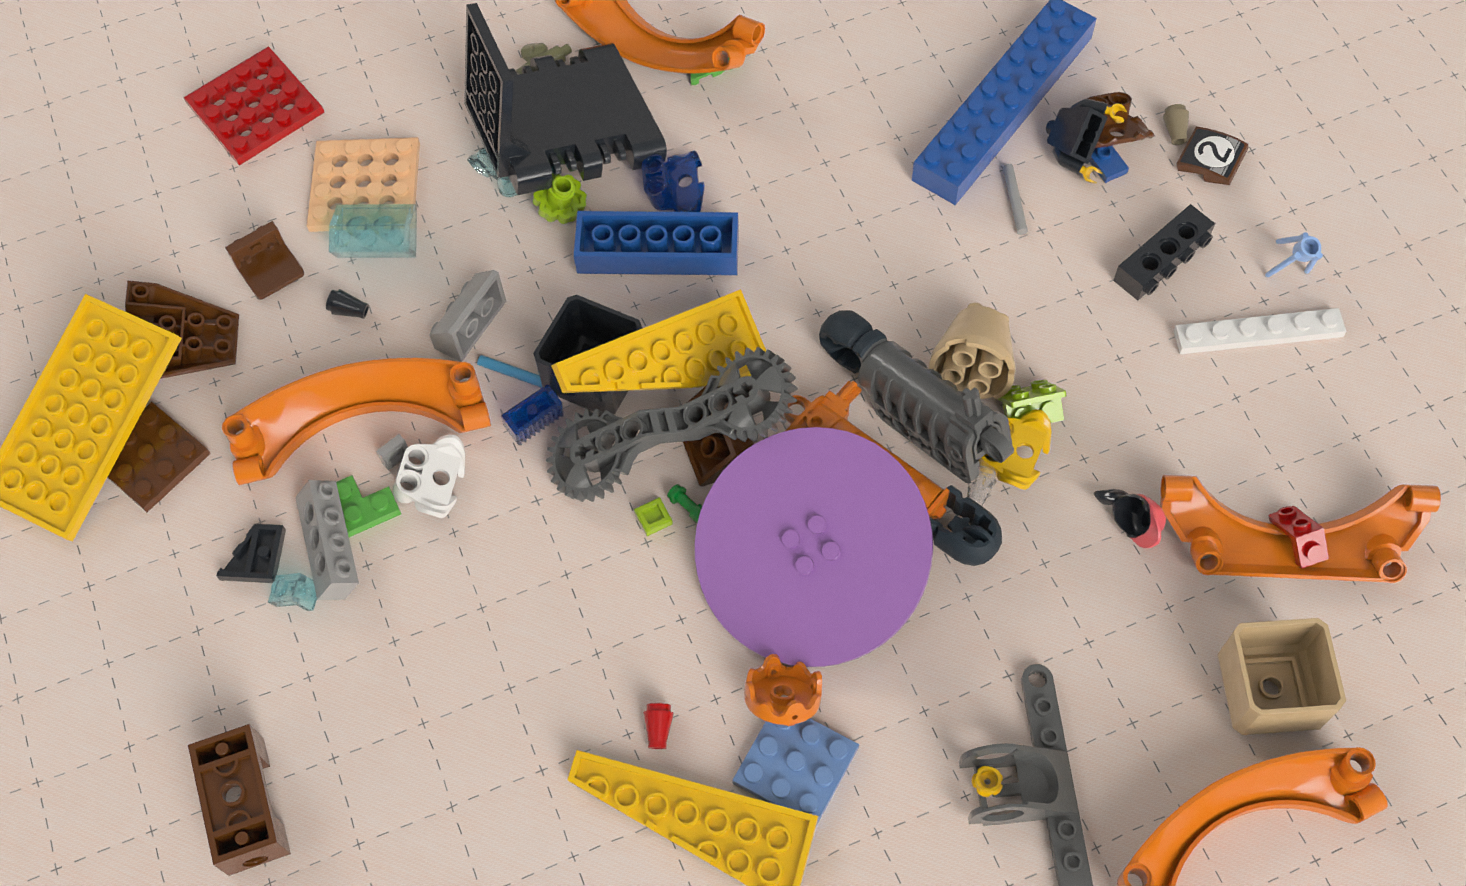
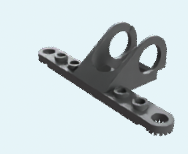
[959,664,1093,886]

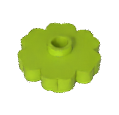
[532,173,587,224]

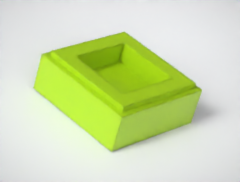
[634,497,673,536]

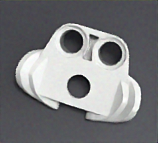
[392,434,465,518]

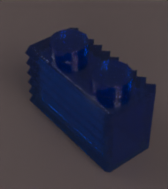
[501,384,564,445]

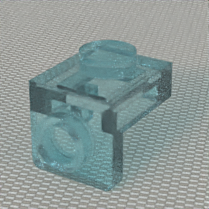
[268,573,317,611]

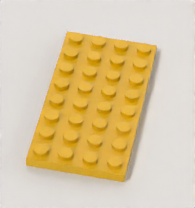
[0,294,182,542]

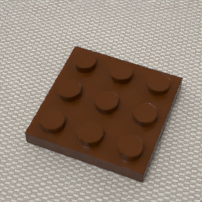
[107,402,211,513]

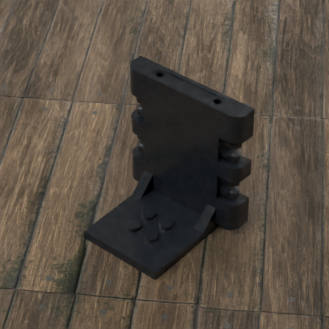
[464,3,667,195]

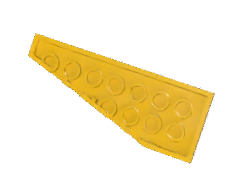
[551,289,766,393]

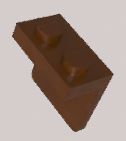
[225,221,304,300]

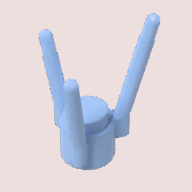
[1265,232,1323,277]

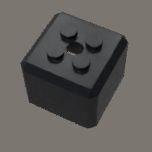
[533,295,643,414]

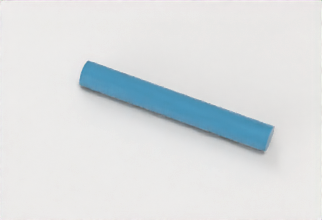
[477,355,543,388]

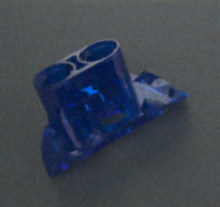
[642,150,705,212]

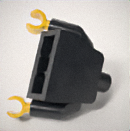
[1046,99,1127,184]

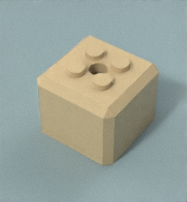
[1217,618,1347,735]

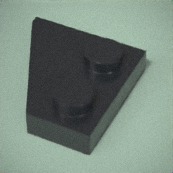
[216,524,286,583]

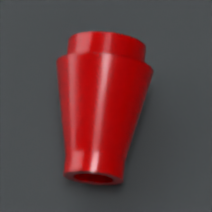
[643,703,674,749]

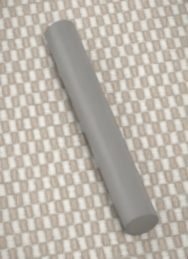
[1003,164,1028,235]

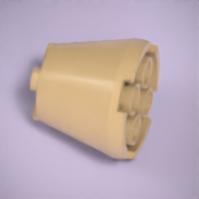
[929,302,1016,400]

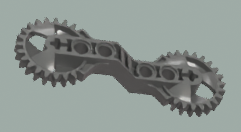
[546,347,798,502]

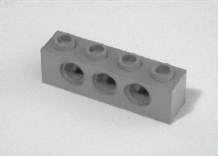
[296,480,359,600]

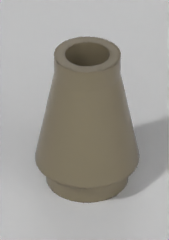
[1163,104,1189,145]

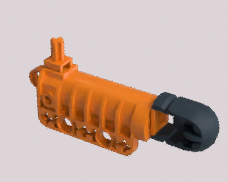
[784,381,1002,566]

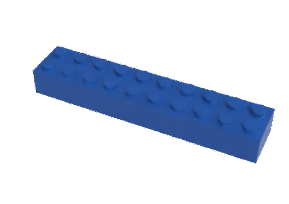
[912,0,1097,205]

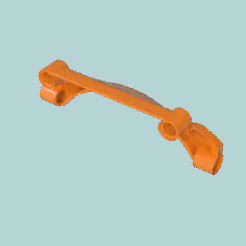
[1160,475,1441,583]

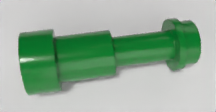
[667,484,703,523]

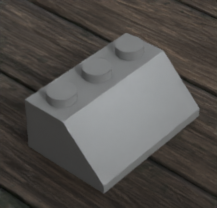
[430,270,506,362]

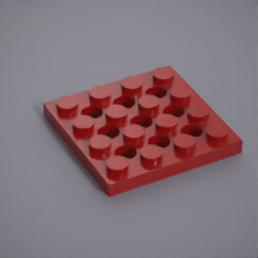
[183,46,325,166]

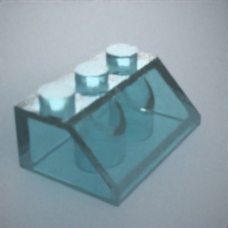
[329,204,417,258]

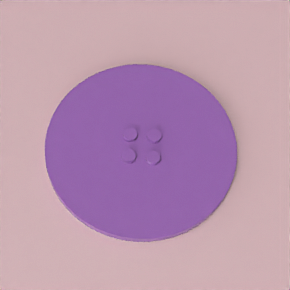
[695,427,933,667]

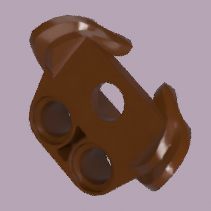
[1087,92,1155,148]

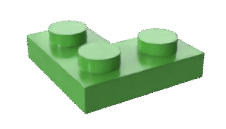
[336,475,401,537]

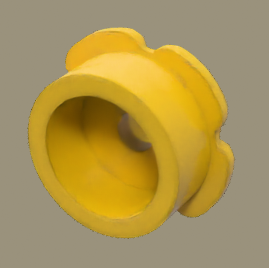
[971,766,1003,797]

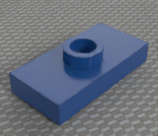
[1089,146,1129,183]

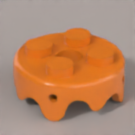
[744,654,822,726]

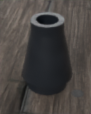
[326,289,369,319]

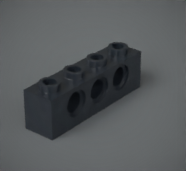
[1113,204,1216,301]

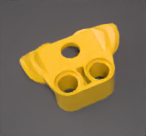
[978,410,1052,490]

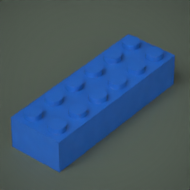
[574,211,739,275]

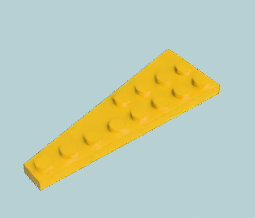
[567,750,818,886]

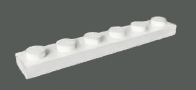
[1174,308,1347,354]

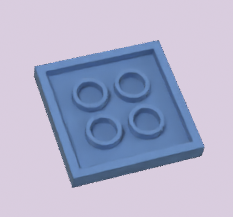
[732,718,859,826]

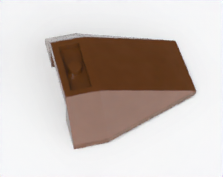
[125,280,239,379]

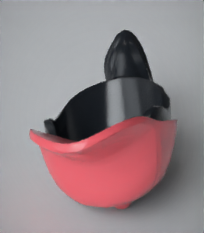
[1094,489,1166,548]

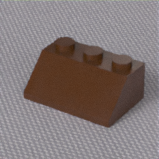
[683,385,754,486]

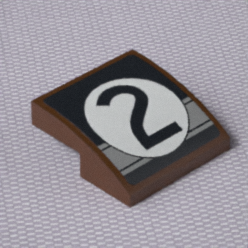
[1176,126,1249,185]

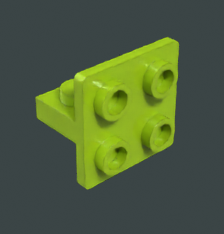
[998,379,1067,423]

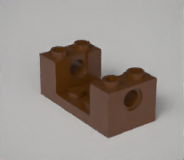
[188,724,291,876]

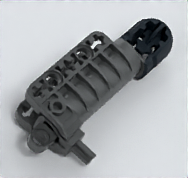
[819,310,1014,484]

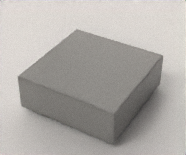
[376,434,408,470]

